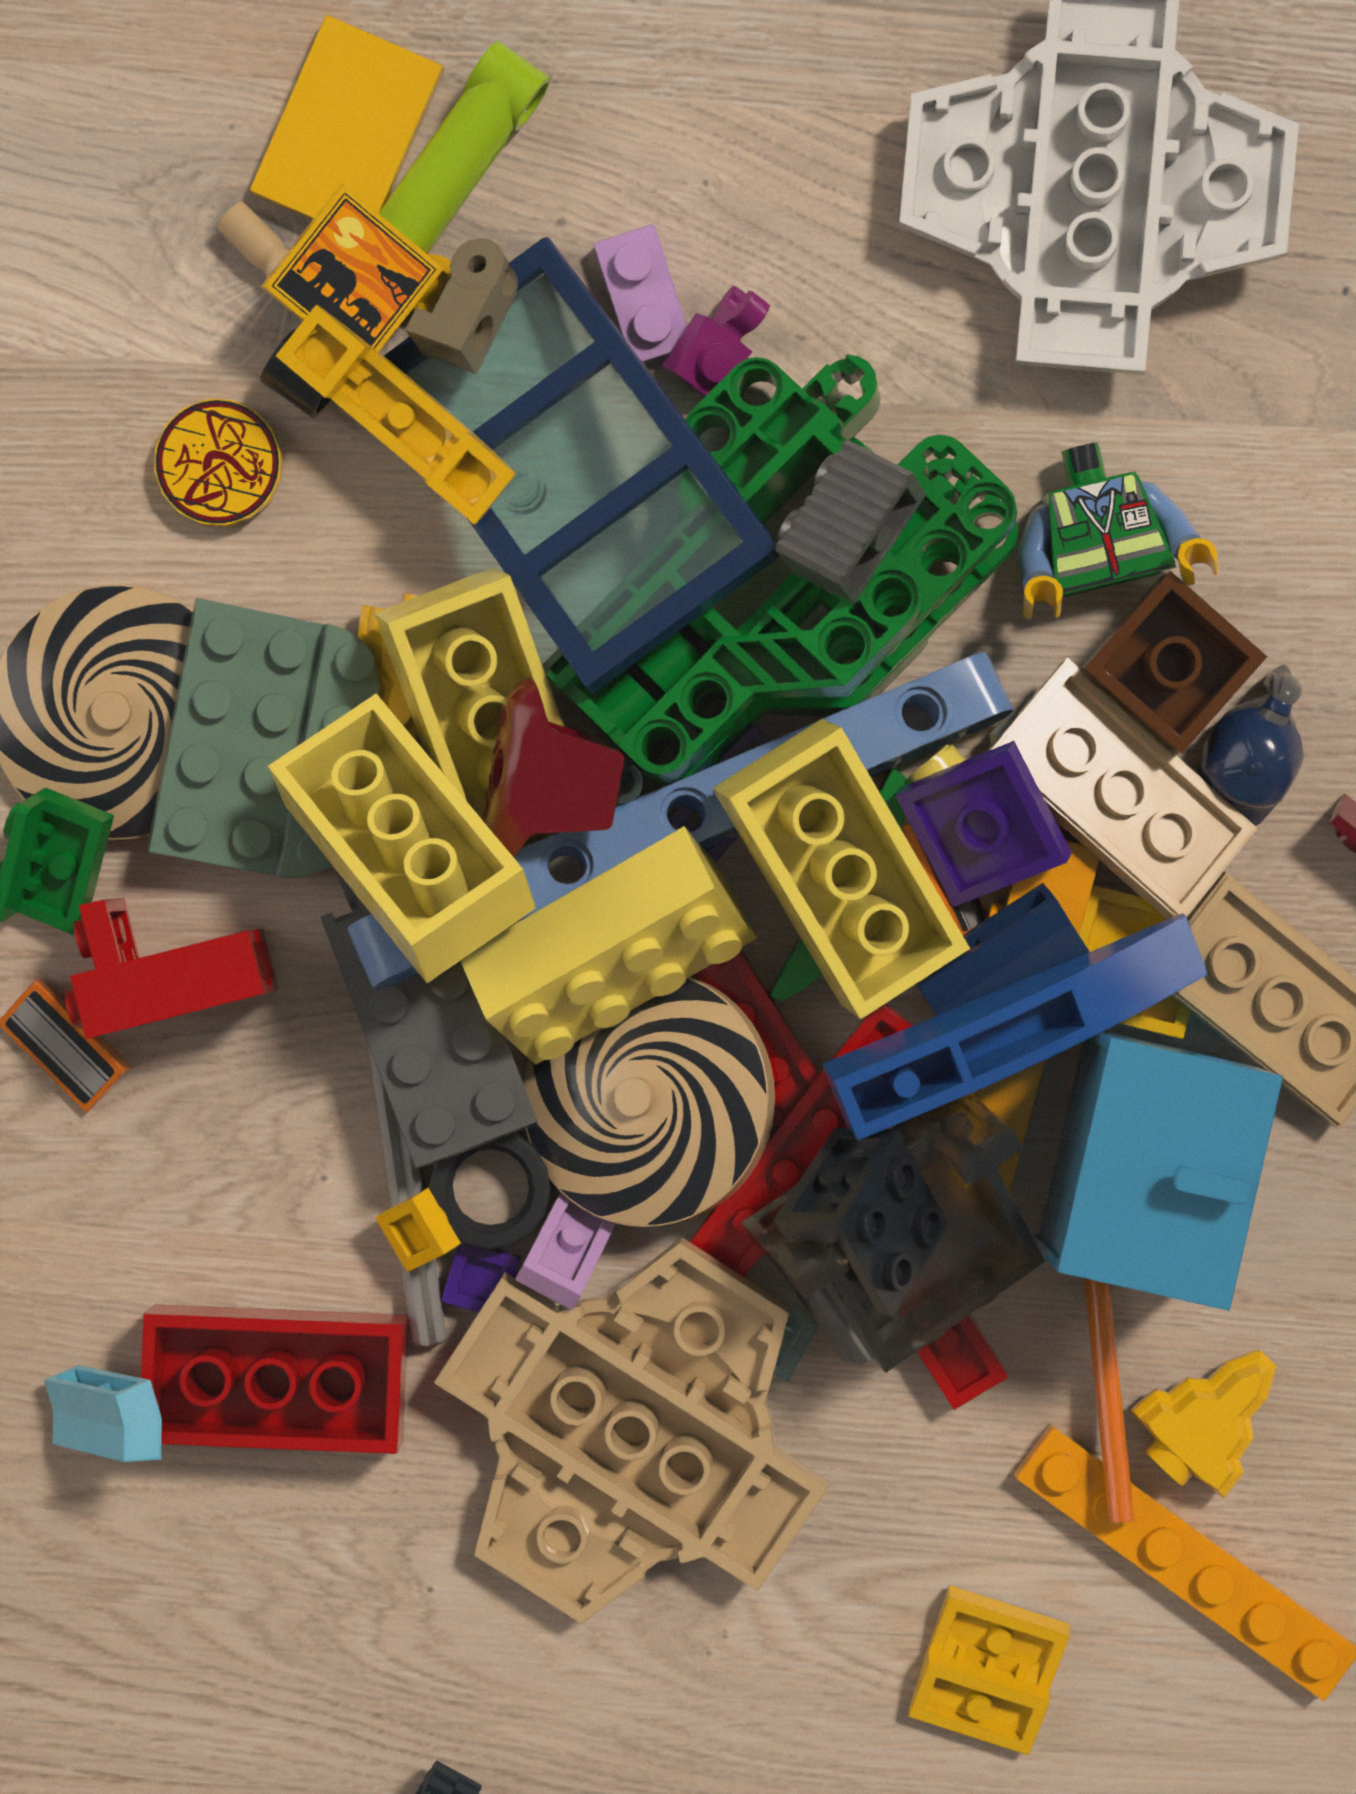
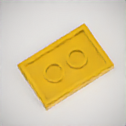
[250,14,445,220]

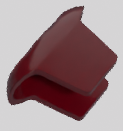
[483,677,624,858]

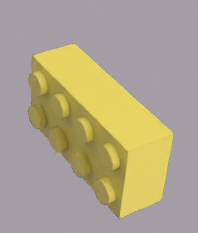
[374,567,564,846]
[268,694,536,983]
[712,719,970,1019]
[460,826,758,1065]

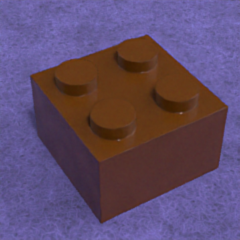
[1079,571,1268,755]

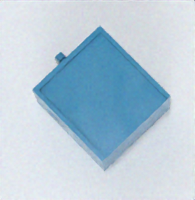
[1031,1031,1283,1311]

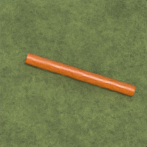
[1084,1278,1135,1523]

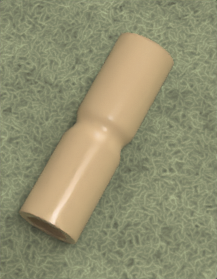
[216,201,289,277]

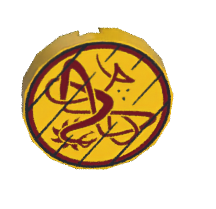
[154,399,283,527]

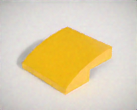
[908,1585,1070,1755]

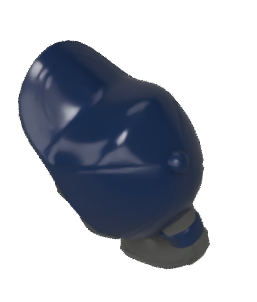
[1196,665,1304,827]

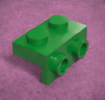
[0,787,114,936]

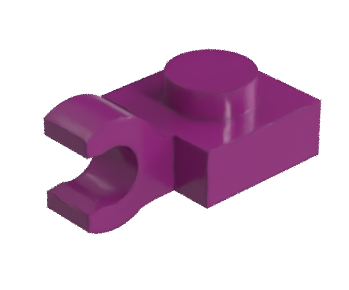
[662,285,770,398]

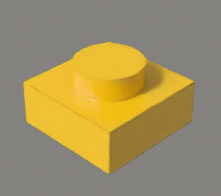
[375,1188,461,1272]

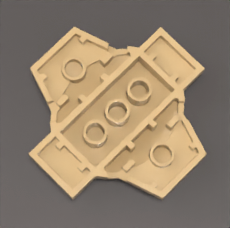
[434,1237,829,1624]

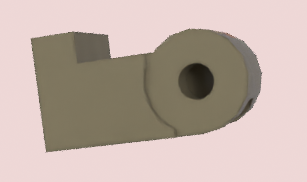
[405,238,518,375]

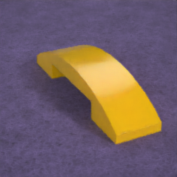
[276,305,517,525]

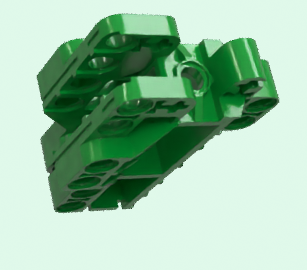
[542,354,1019,788]

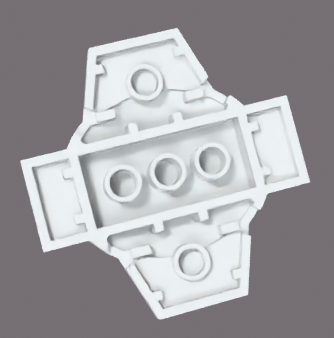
[899,0,1299,375]

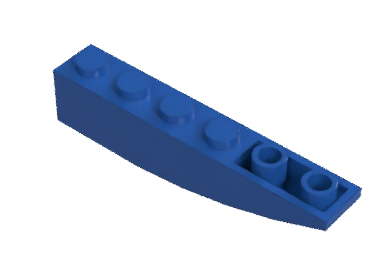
[822,913,1208,1140]

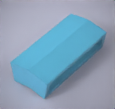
[44,1365,162,1462]

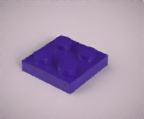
[895,740,1072,907]

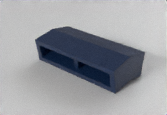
[916,883,1089,1016]

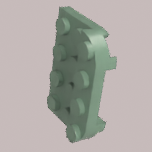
[147,598,380,878]

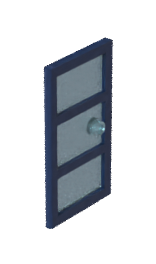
[383,237,780,694]

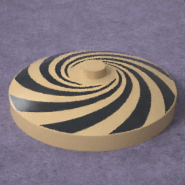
[0,585,193,840]
[523,977,775,1227]

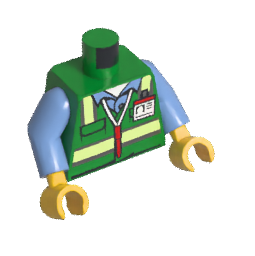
[1017,442,1219,620]

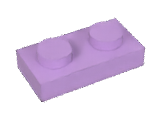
[593,224,687,365]
[515,1192,616,1310]

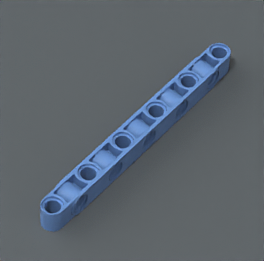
[347,652,1014,989]

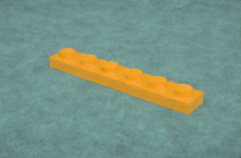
[1014,1423,1356,1702]

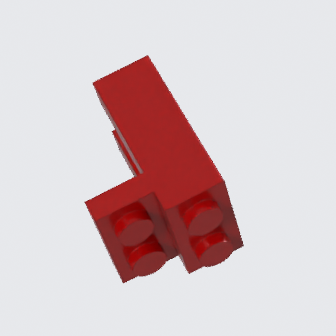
[65,898,278,1039]

